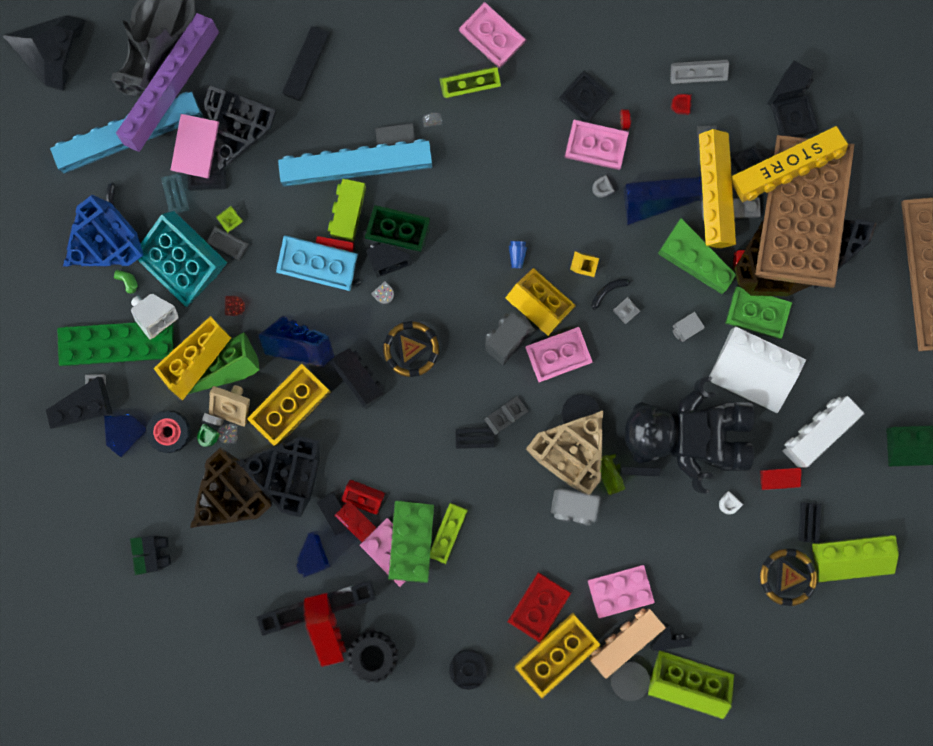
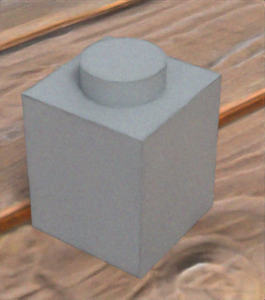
[672,312,705,342]

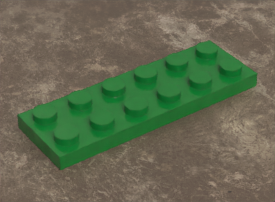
[57,323,174,366]

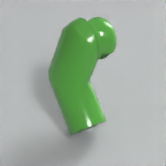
[114,270,138,294]

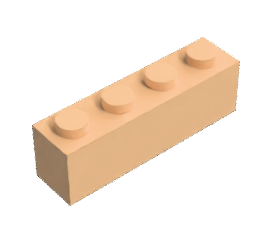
[589,608,665,679]

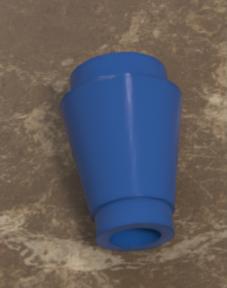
[509,241,527,268]

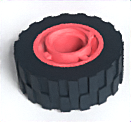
[146,411,191,453]

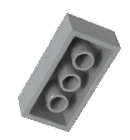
[550,490,600,525]

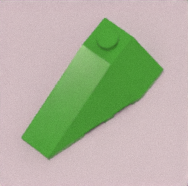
[188,332,259,394]

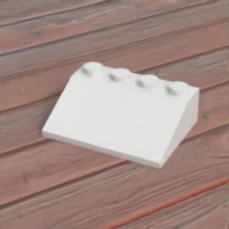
[710,327,806,413]

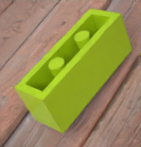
[440,67,501,98]
[328,179,366,242]

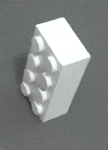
[782,396,864,468]

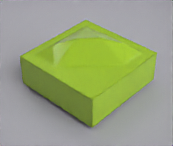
[216,206,243,233]

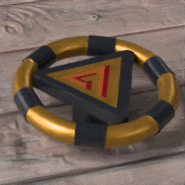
[383,321,439,377]
[760,549,817,606]

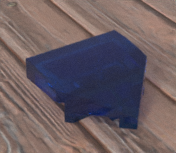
[104,414,146,457]

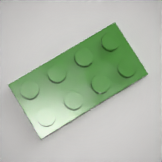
[388,501,434,583]

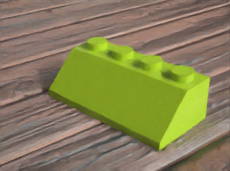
[812,535,898,582]
[648,650,734,719]

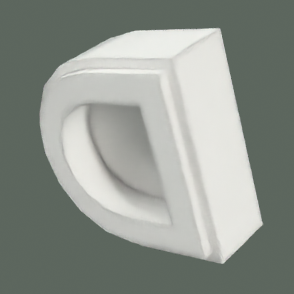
[719,491,743,514]

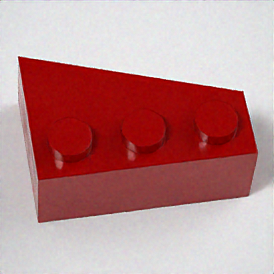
[304,593,346,667]

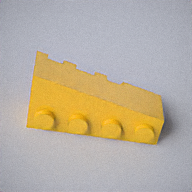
[153,316,231,401]

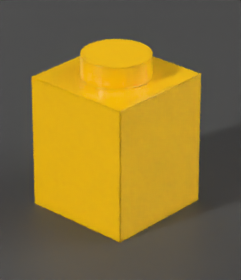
[570,251,599,277]

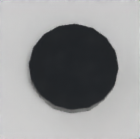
[561,394,600,424]
[449,650,488,690]

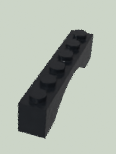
[256,579,377,636]

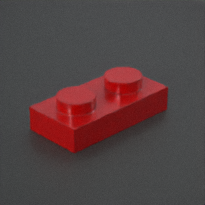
[334,501,376,542]

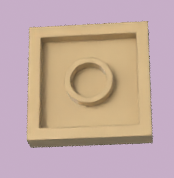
[209,385,250,427]

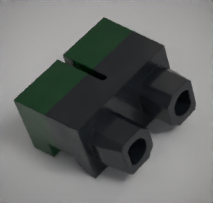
[130,535,171,575]

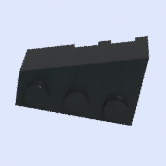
[46,377,113,429]

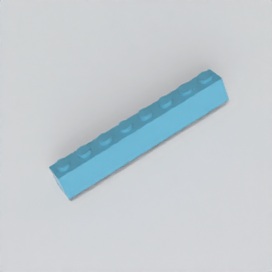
[50,92,203,173]
[278,139,432,186]

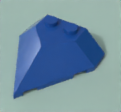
[63,195,144,266]

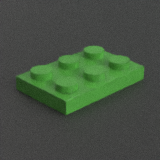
[725,286,792,339]

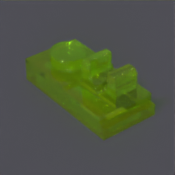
[600,454,626,495]

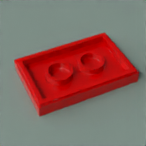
[507,572,571,643]

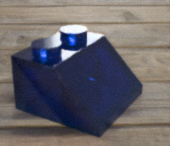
[296,531,330,577]

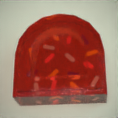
[225,296,245,316]

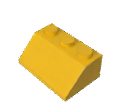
[506,268,576,336]

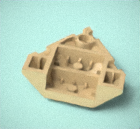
[526,411,603,495]

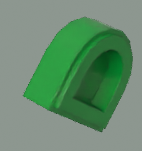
[197,424,220,447]

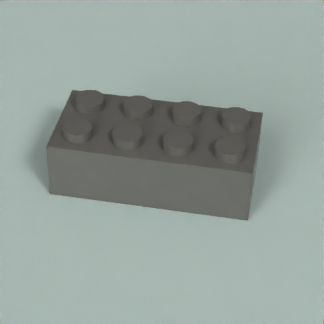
[485,312,531,366]

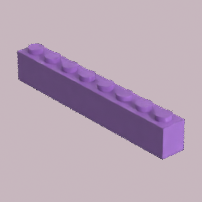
[116,13,219,152]

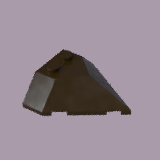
[735,221,812,296]
[190,447,272,528]

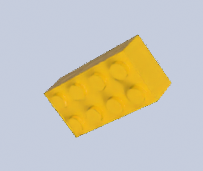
[247,363,331,446]
[515,613,600,698]

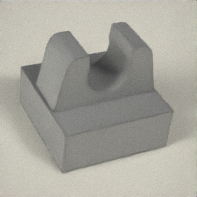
[613,297,640,324]

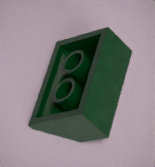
[365,205,430,252]
[886,426,933,467]

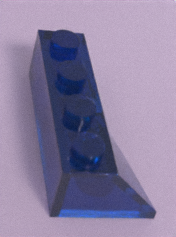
[623,177,703,226]
[259,316,334,366]

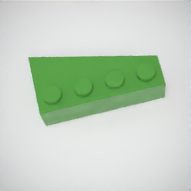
[658,218,736,294]

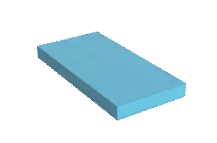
[276,235,358,291]

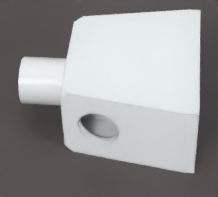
[131,294,179,340]

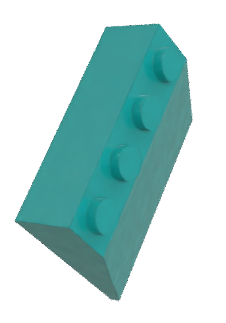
[138,211,228,307]

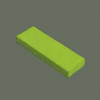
[430,503,468,564]

